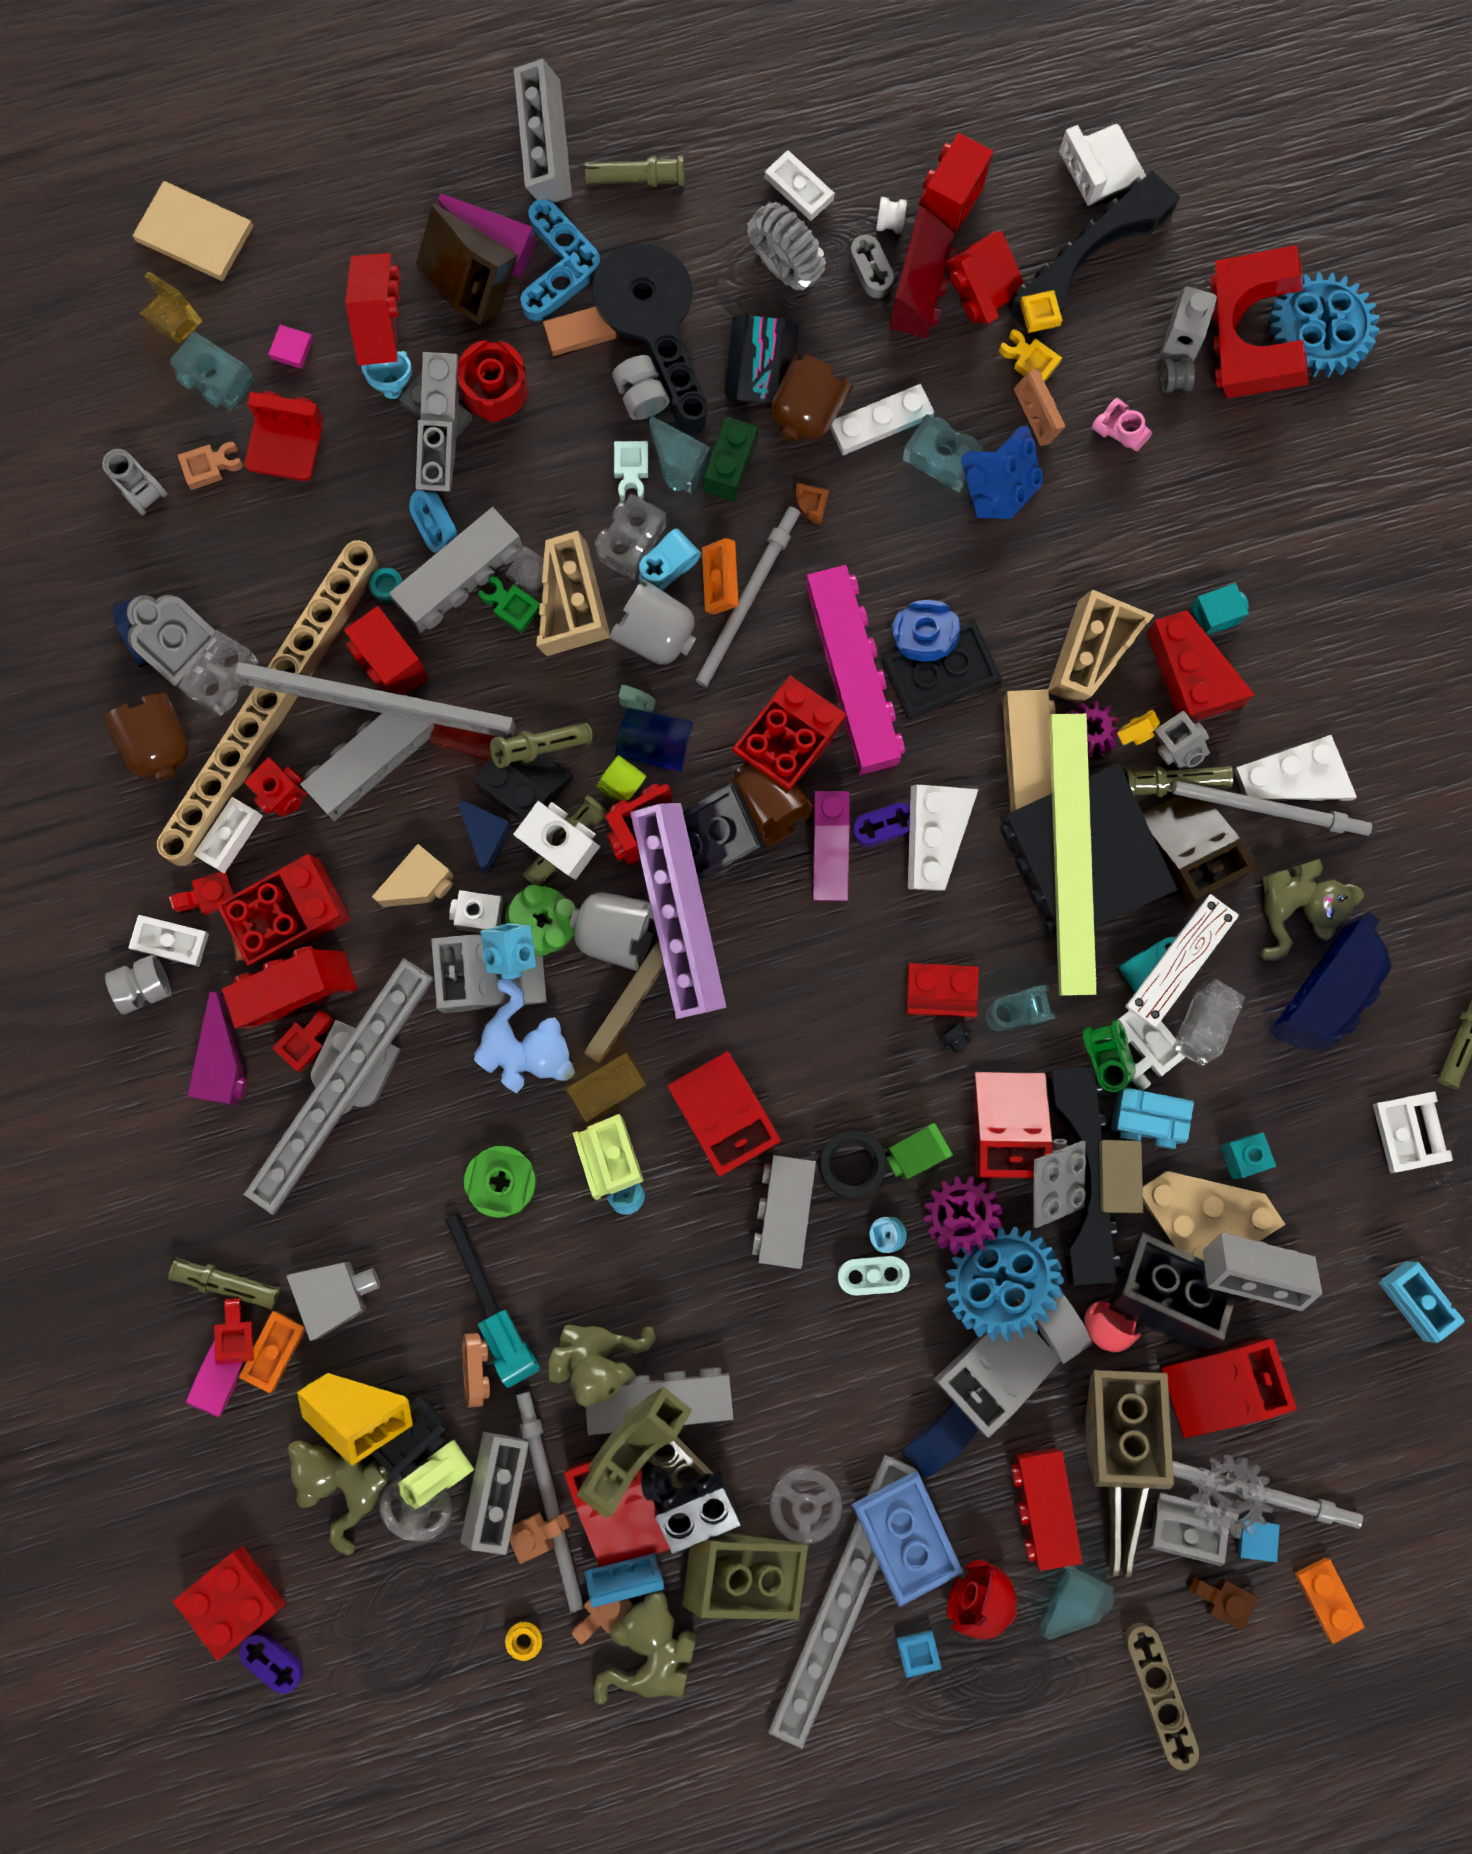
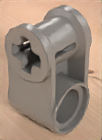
[102,449,168,516]

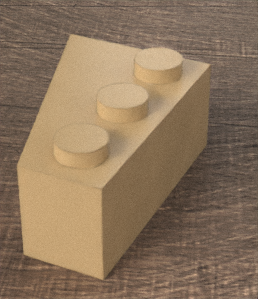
[537,531,610,656]
[1048,590,1154,705]

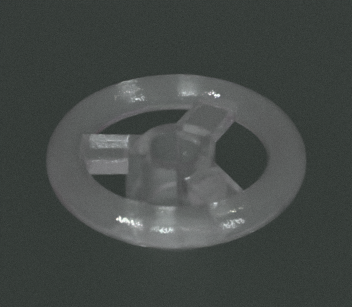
[770,1469,842,1543]
[380,1478,453,1541]

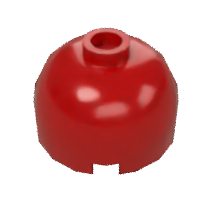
[947,1560,1017,1640]

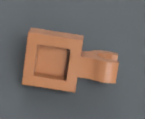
[509,1512,571,1564]
[571,1598,635,1645]

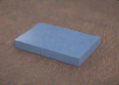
[851,1471,964,1607]

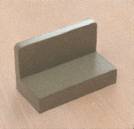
[1099,1140,1143,1213]

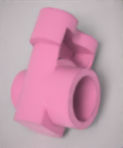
[1092,398,1152,451]

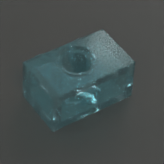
[169,331,255,411]
[902,414,984,493]

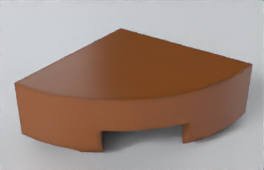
[795,482,829,525]

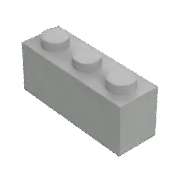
[752,1155,816,1269]
[1203,1232,1322,1311]
[460,1432,529,1555]

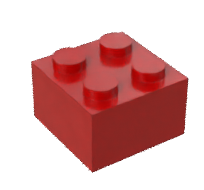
[919,133,994,239]
[344,606,429,695]
[173,1546,286,1662]

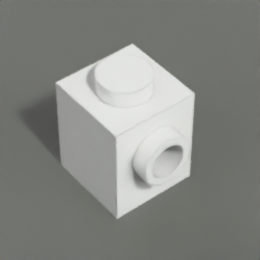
[449,890,504,933]

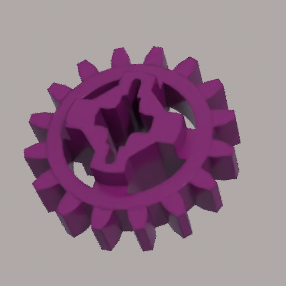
[924,1176,1003,1255]

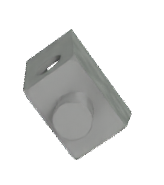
[1159,287,1217,362]
[287,1262,380,1341]

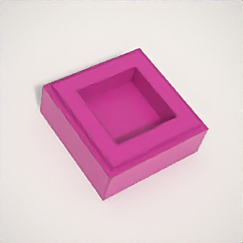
[269,325,313,369]

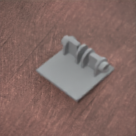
[1034,1139,1086,1228]

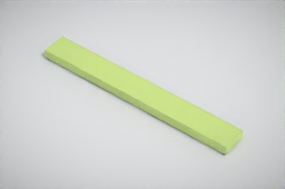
[1049,714,1097,996]

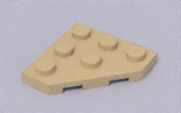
[1142,1171,1285,1260]

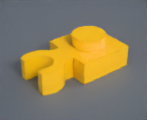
[999,329,1062,382]
[1117,709,1160,745]

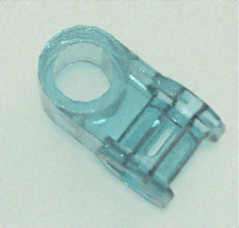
[985,984,1057,1032]

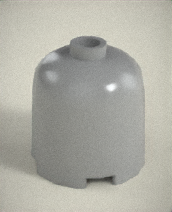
[609,579,697,665]
[570,892,654,971]

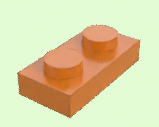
[702,538,739,615]
[238,1311,306,1394]
[1294,1557,1365,1644]

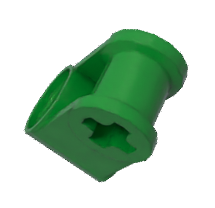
[1083,1019,1136,1092]

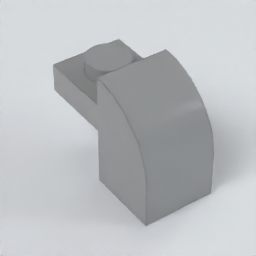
[1017,1287,1092,1364]

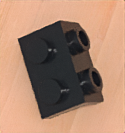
[371,1394,450,1481]

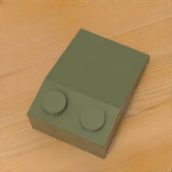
[682,1533,808,1620]

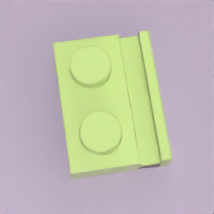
[573,1114,644,1200]

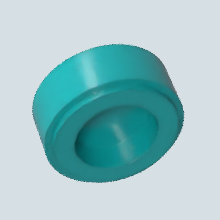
[369,568,403,604]

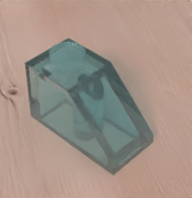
[649,416,711,493]
[1037,1565,1115,1640]

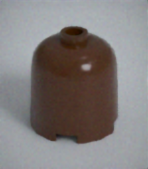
[771,355,853,442]
[104,693,189,781]
[730,762,814,847]

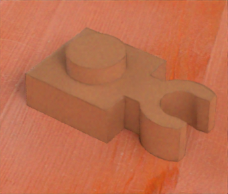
[178,442,244,490]

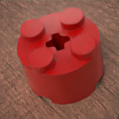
[457,340,529,422]

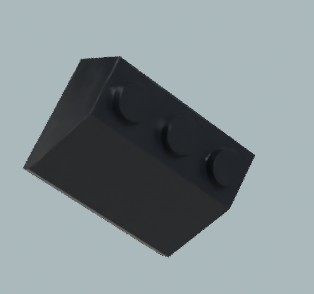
[1108,1233,1236,1354]

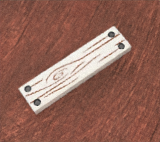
[1125,894,1239,1028]

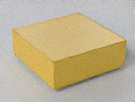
[1020,290,1063,333]

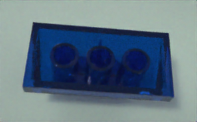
[1268,912,1392,1051]

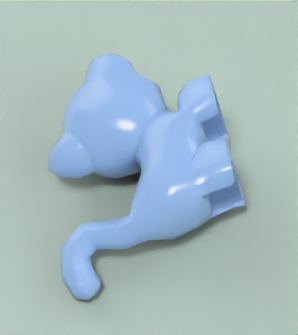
[474,978,575,1094]

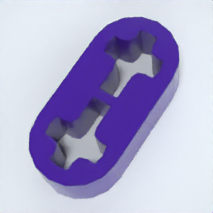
[852,803,910,847]
[239,1632,304,1694]

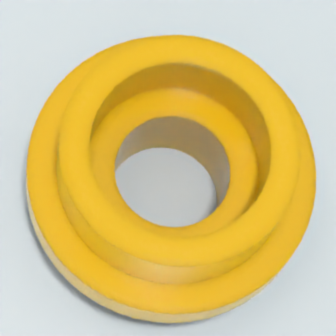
[505,1621,542,1661]

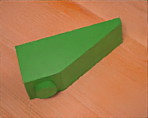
[887,1123,953,1180]

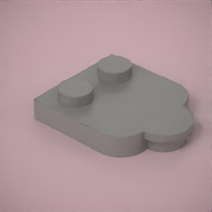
[127,595,221,686]
[311,1020,401,1115]

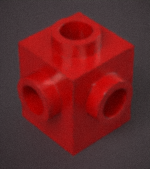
[244,757,308,818]

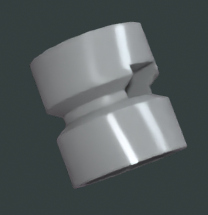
[612,355,669,420]
[105,954,172,1015]

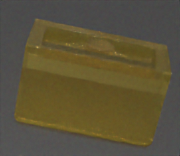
[140,272,203,344]
[566,1052,646,1122]

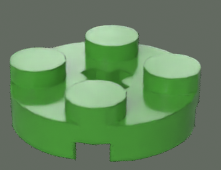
[505,885,575,956]
[464,1146,536,1218]

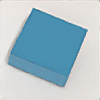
[1238,1519,1280,1562]
[896,1630,942,1678]

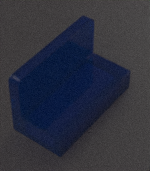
[615,708,693,771]

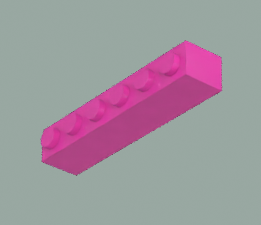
[805,565,905,775]

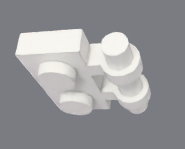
[1102,1010,1189,1091]

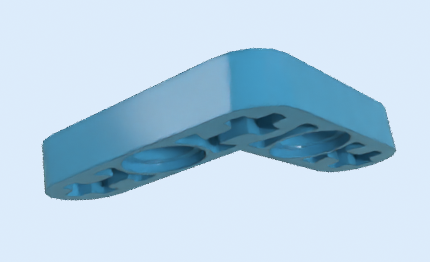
[520,199,601,321]

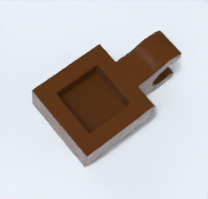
[1188,1576,1258,1631]

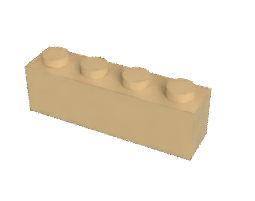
[1002,689,1055,812]

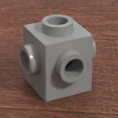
[1155,711,1210,770]

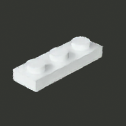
[830,384,934,455]

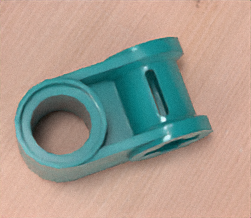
[1118,937,1176,993]

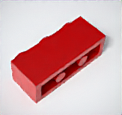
[1010,1448,1083,1571]

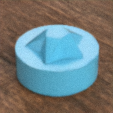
[607,1183,645,1214]
[869,1216,907,1253]

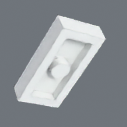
[765,150,834,221]
[193,797,263,873]
[128,915,209,967]

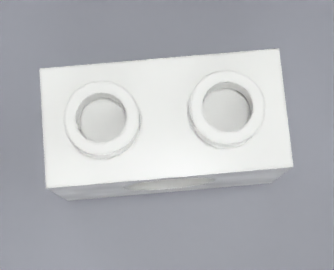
[513,801,600,880]

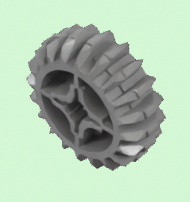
[747,202,826,290]

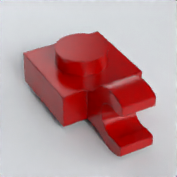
[169,871,235,916]
[272,1011,335,1072]
[214,1298,254,1365]

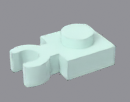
[614,441,648,501]

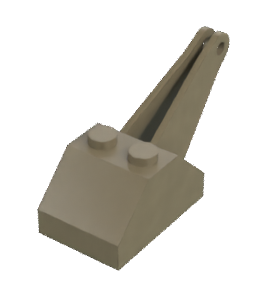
[1085,1370,1174,1577]

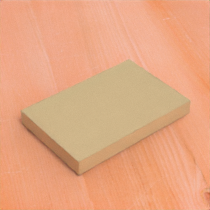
[133,181,254,281]

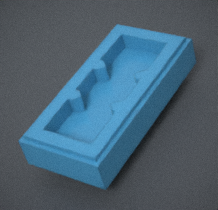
[584,1553,664,1608]

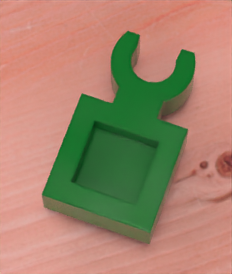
[478,576,541,634]

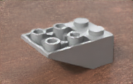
[431,935,547,1013]
[934,1306,1060,1438]

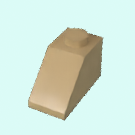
[372,844,454,907]

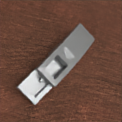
[416,352,459,492]

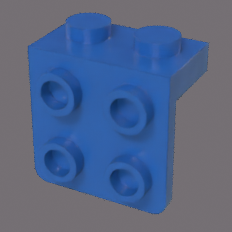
[960,427,1043,519]

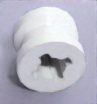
[876,196,907,234]

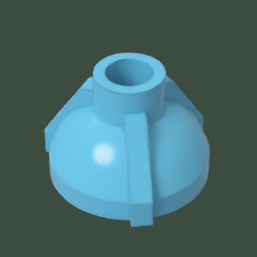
[361,351,412,399]

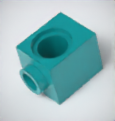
[1190,583,1249,636]
[1220,1132,1276,1179]

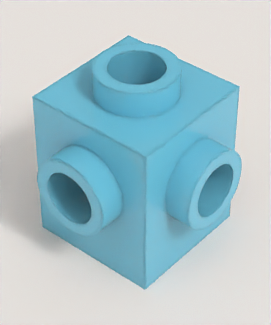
[480,923,536,979]

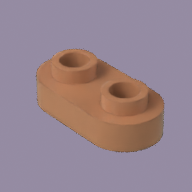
[462,1333,490,1408]

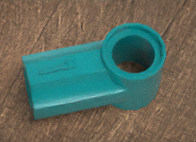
[478,1309,540,1388]

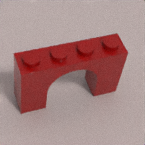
[1210,245,1309,399]

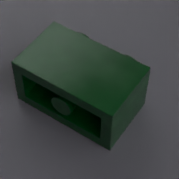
[704,416,758,502]

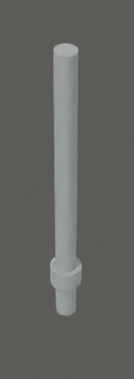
[695,506,800,687]
[1172,780,1372,836]
[516,1391,584,1612]
[1173,1461,1363,1529]

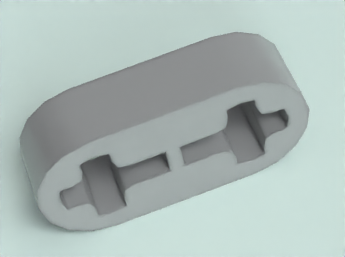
[850,235,894,298]

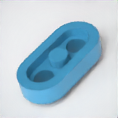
[409,490,457,553]

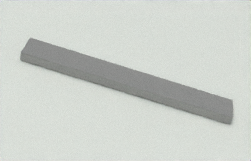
[235,662,516,738]
[243,958,435,1215]
[768,1454,919,1749]

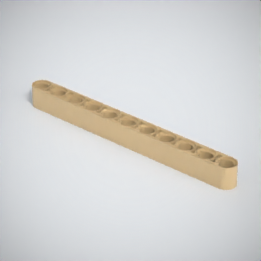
[157,540,378,866]

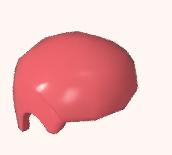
[1084,1301,1141,1353]

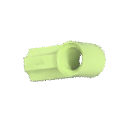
[398,1439,474,1510]

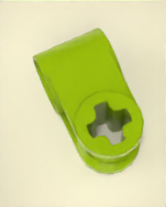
[596,755,646,803]

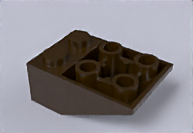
[416,204,518,325]
[1143,795,1257,907]

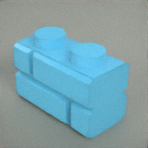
[1111,1087,1194,1149]
[1379,1262,1465,1343]

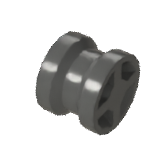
[1160,357,1195,393]

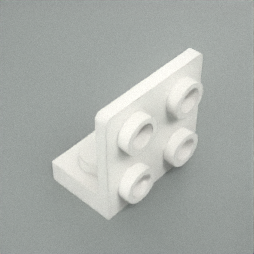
[1059,124,1146,206]

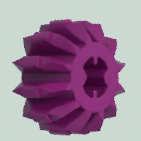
[1068,701,1120,760]

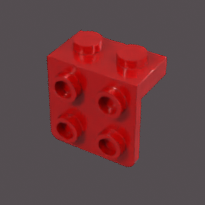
[944,231,1025,324]
[245,391,324,481]
[605,784,672,867]

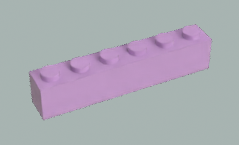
[630,803,727,1019]

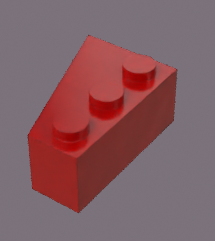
[345,253,401,365]
[1146,610,1255,722]
[222,946,358,1028]

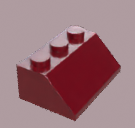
[889,207,958,338]

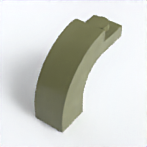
[577,1387,692,1519]

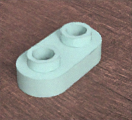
[837,1256,910,1295]

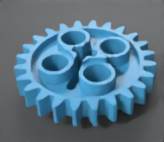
[1268,272,1379,378]
[945,1227,1064,1342]

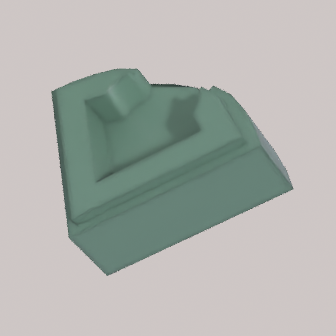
[619,685,656,713]

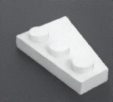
[1233,735,1357,802]
[908,785,979,891]

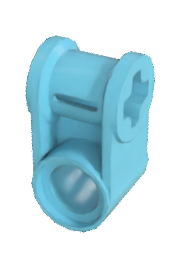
[639,529,702,591]

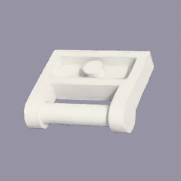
[1373,1091,1453,1173]

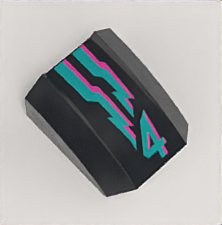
[725,313,799,404]

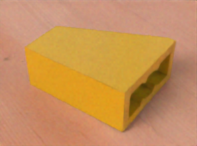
[297,1373,413,1466]

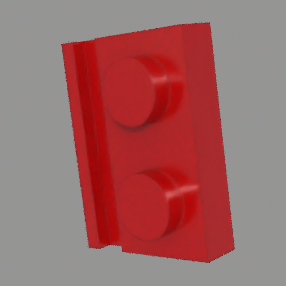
[906,963,979,1018]

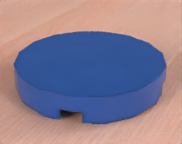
[892,599,960,662]

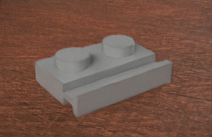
[1149,1493,1231,1566]

